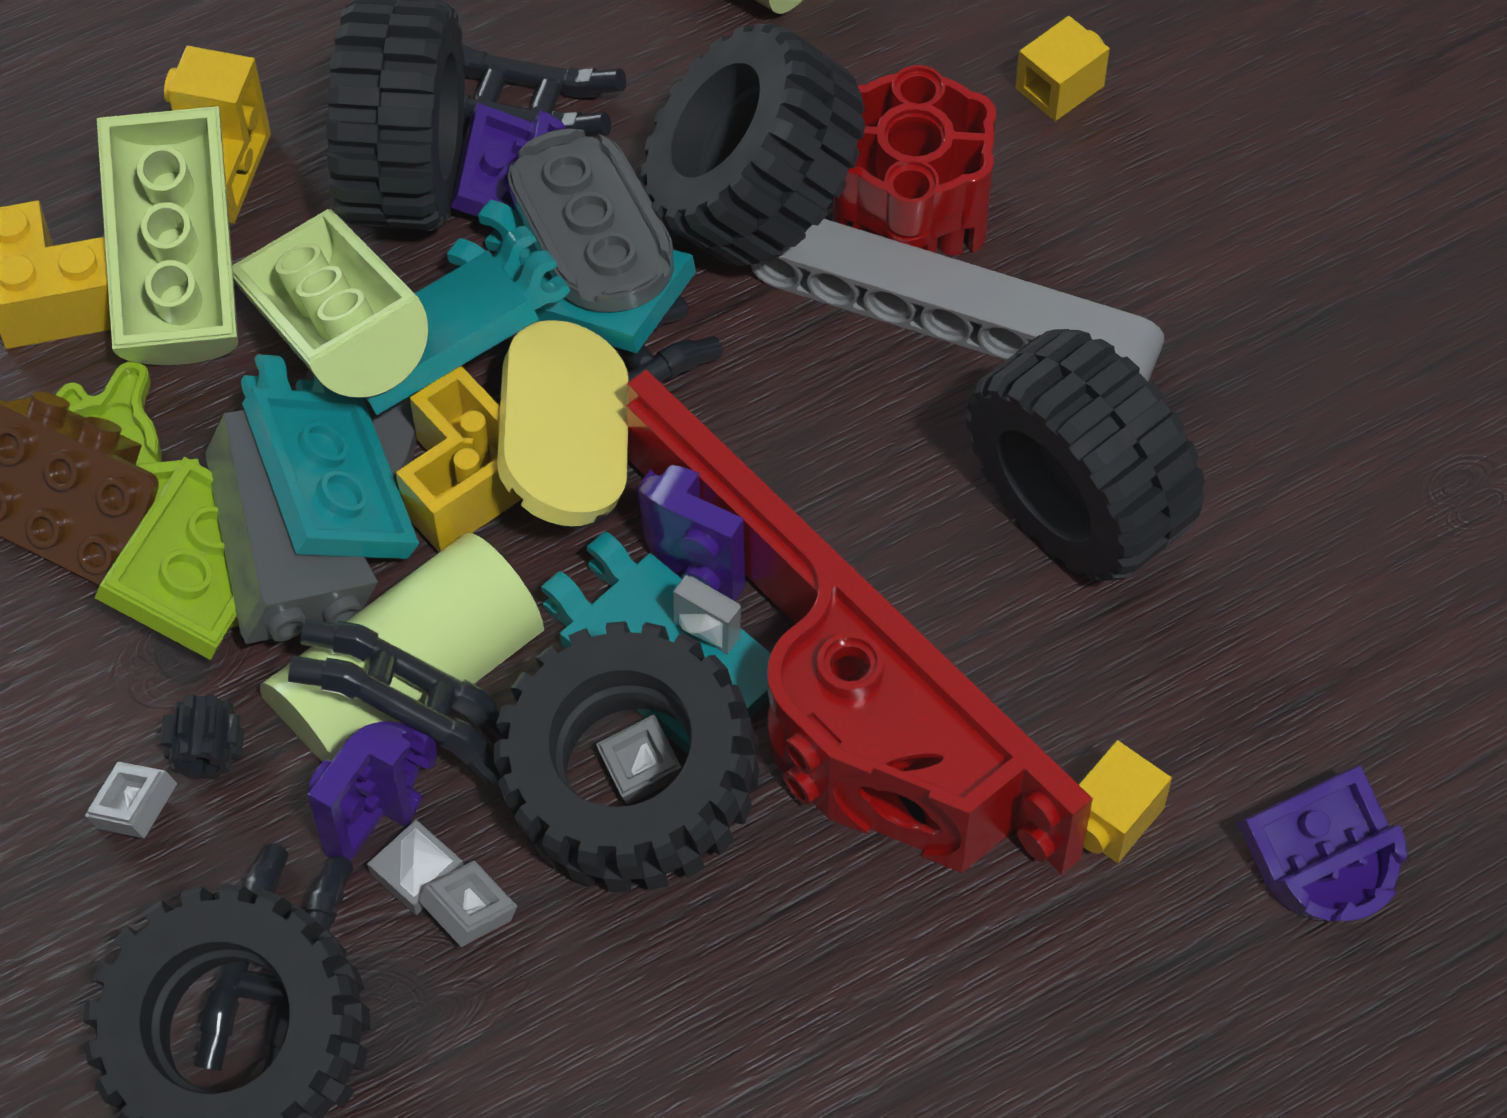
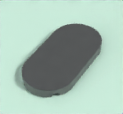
[508,128,674,312]

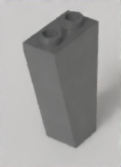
[205,410,378,644]

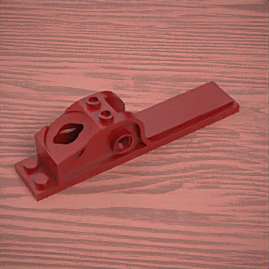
[626,369,1093,875]

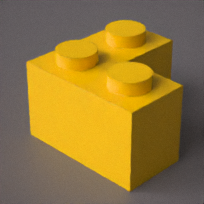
[164,46,271,224]
[0,200,111,349]
[396,366,523,552]

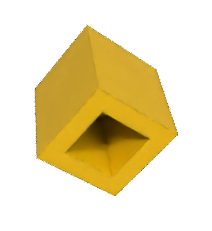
[1015,16,1110,122]
[1079,740,1172,863]

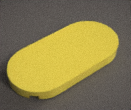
[497,320,629,526]

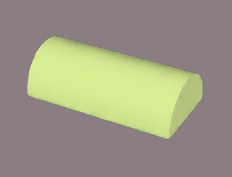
[97,106,238,365]
[232,209,428,397]
[260,533,544,762]

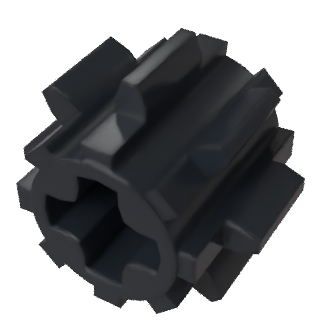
[160,694,244,779]

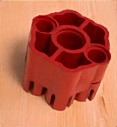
[831,65,996,255]

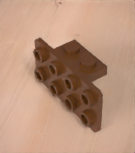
[0,392,159,585]

